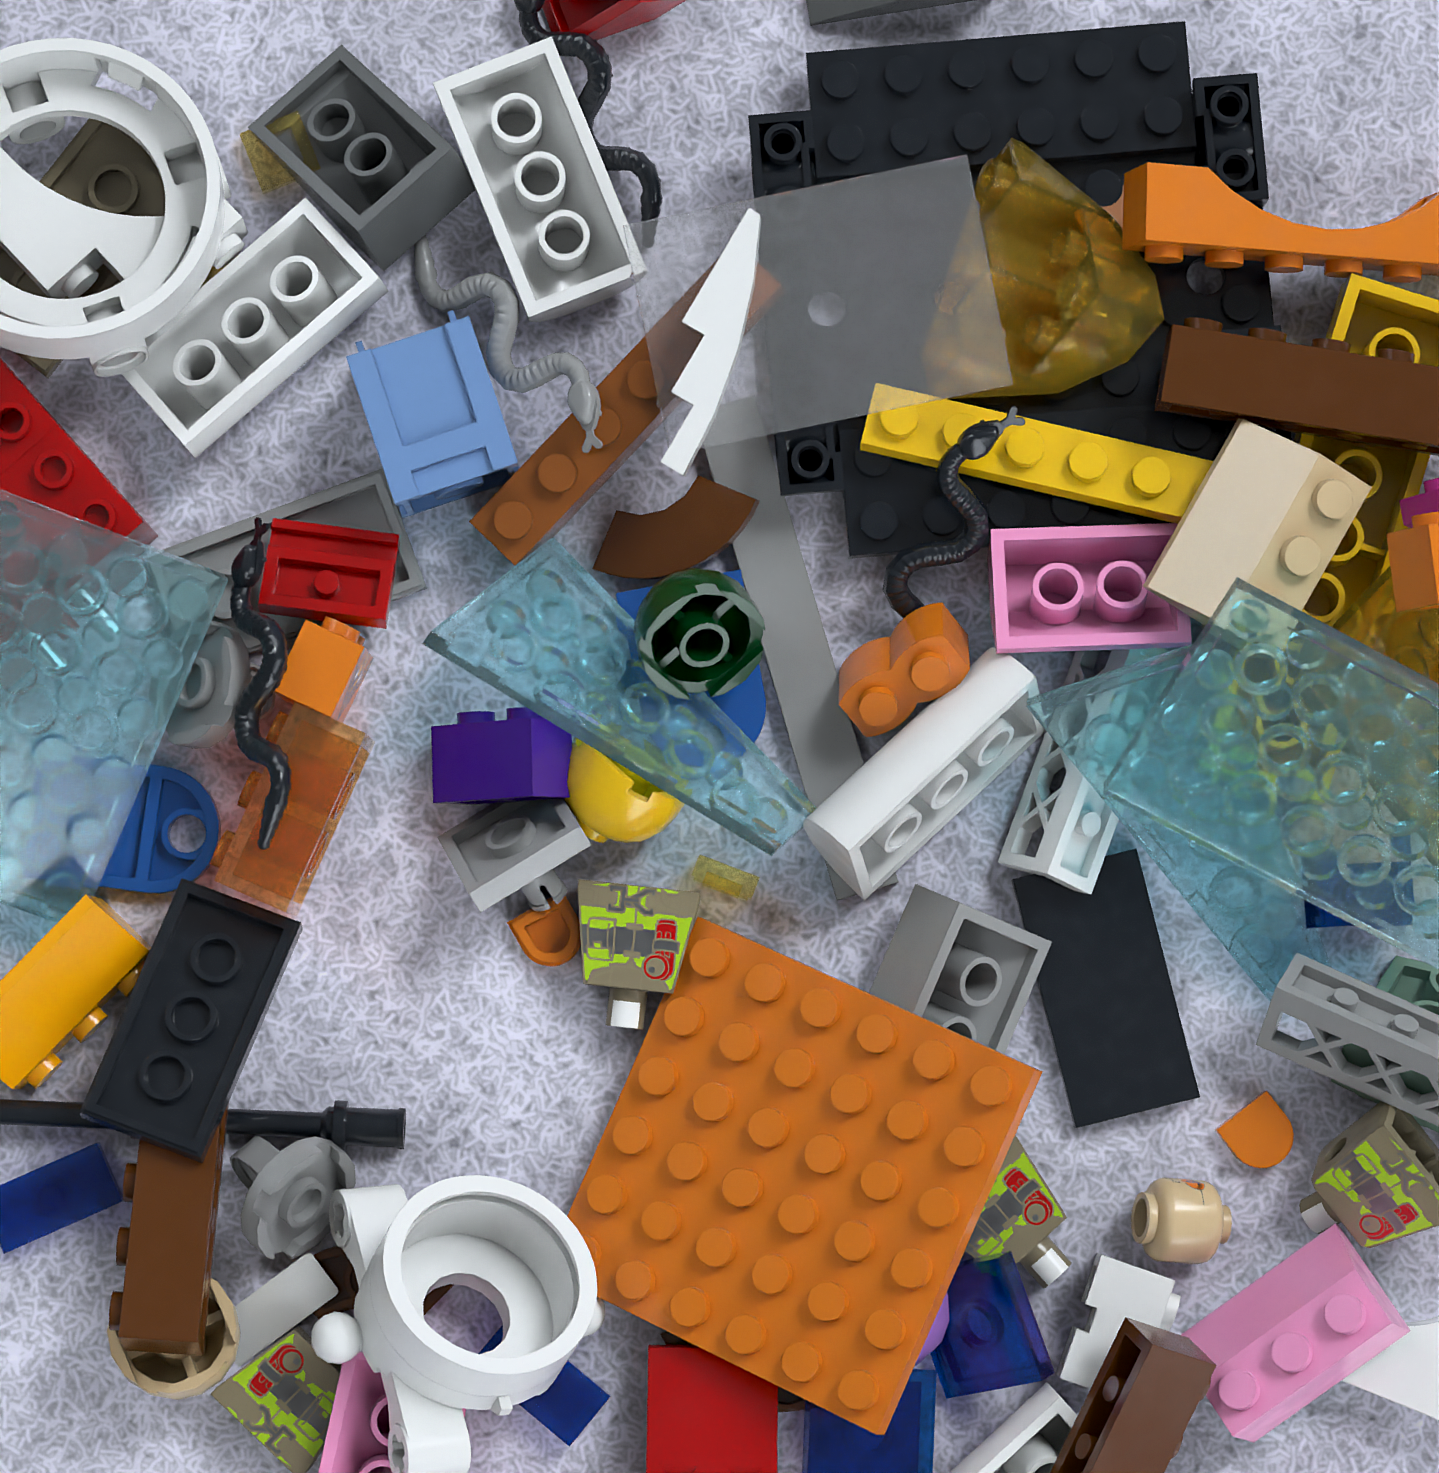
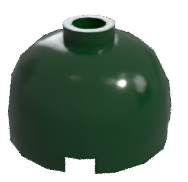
[633,568,765,699]

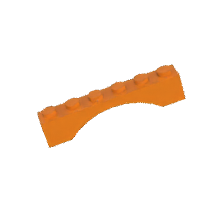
[1122,162,1439,283]

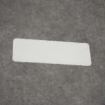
[234,1253,339,1367]

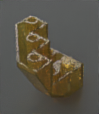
[921,138,1164,399]

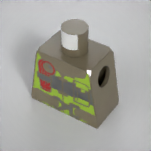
[577,879,700,1030]
[1299,1101,1439,1248]
[965,1135,1072,1289]
[211,1326,342,1473]

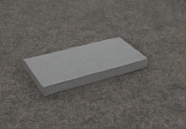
[144,469,427,654]

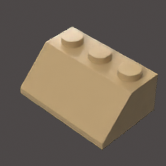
[1143,418,1372,657]

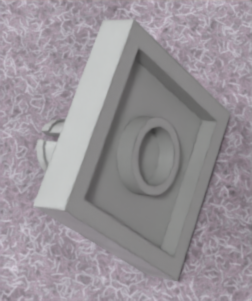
[437,799,591,913]

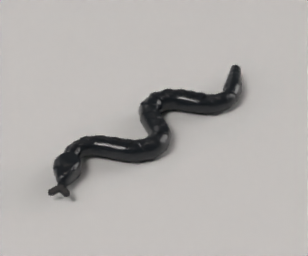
[514,0,663,248]
[882,405,1025,618]
[230,517,292,850]

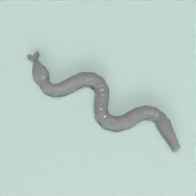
[414,234,603,453]

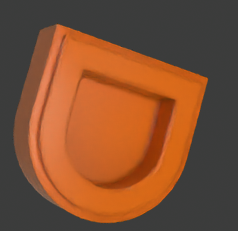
[507,896,581,967]
[1215,1091,1294,1168]

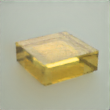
[239,111,321,194]
[692,855,760,902]

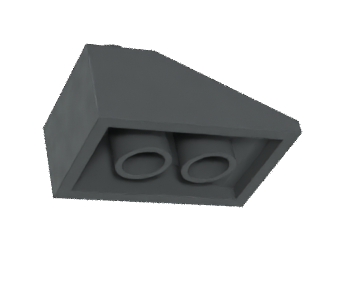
[248,45,476,271]

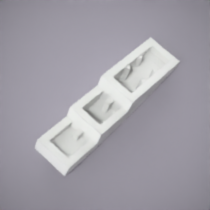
[660,208,761,476]

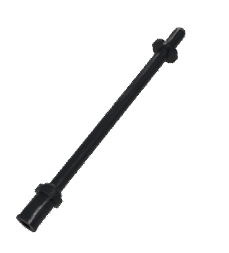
[0,1099,406,1152]

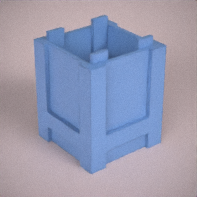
[346,310,520,518]

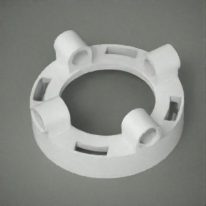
[0,38,231,377]

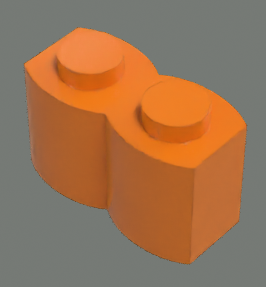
[839,602,970,737]

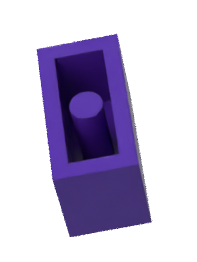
[431,707,572,805]

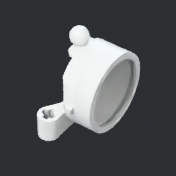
[311,1175,605,1473]

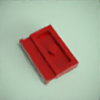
[258,518,400,629]

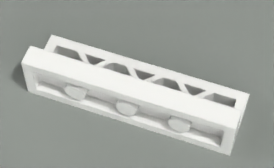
[998,648,1178,895]

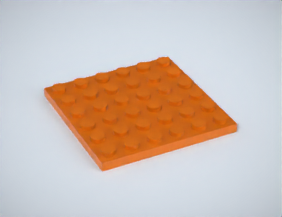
[567,917,1043,1435]

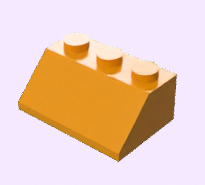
[0,894,151,1090]

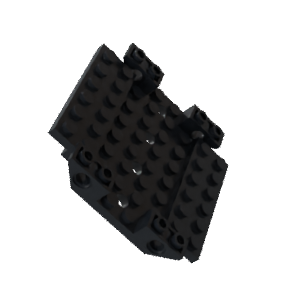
[748,21,1292,559]

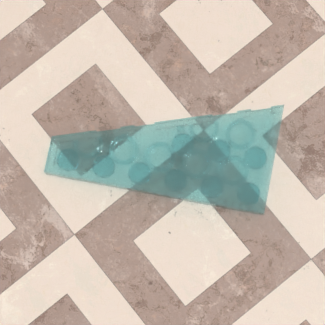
[422,537,817,856]

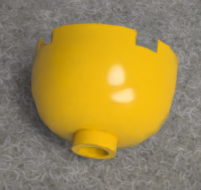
[564,721,690,843]

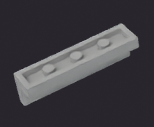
[1256,953,1439,1127]

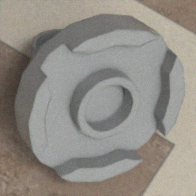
[148,619,276,749]
[230,1136,356,1259]

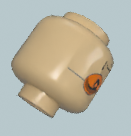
[1131,1177,1232,1264]

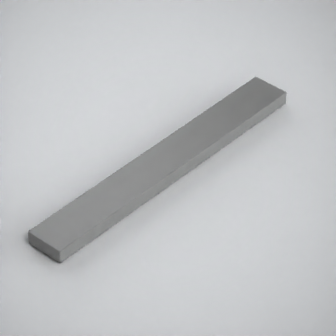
[702,395,898,901]

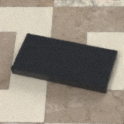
[1011,848,1200,1128]
[79,878,303,1163]

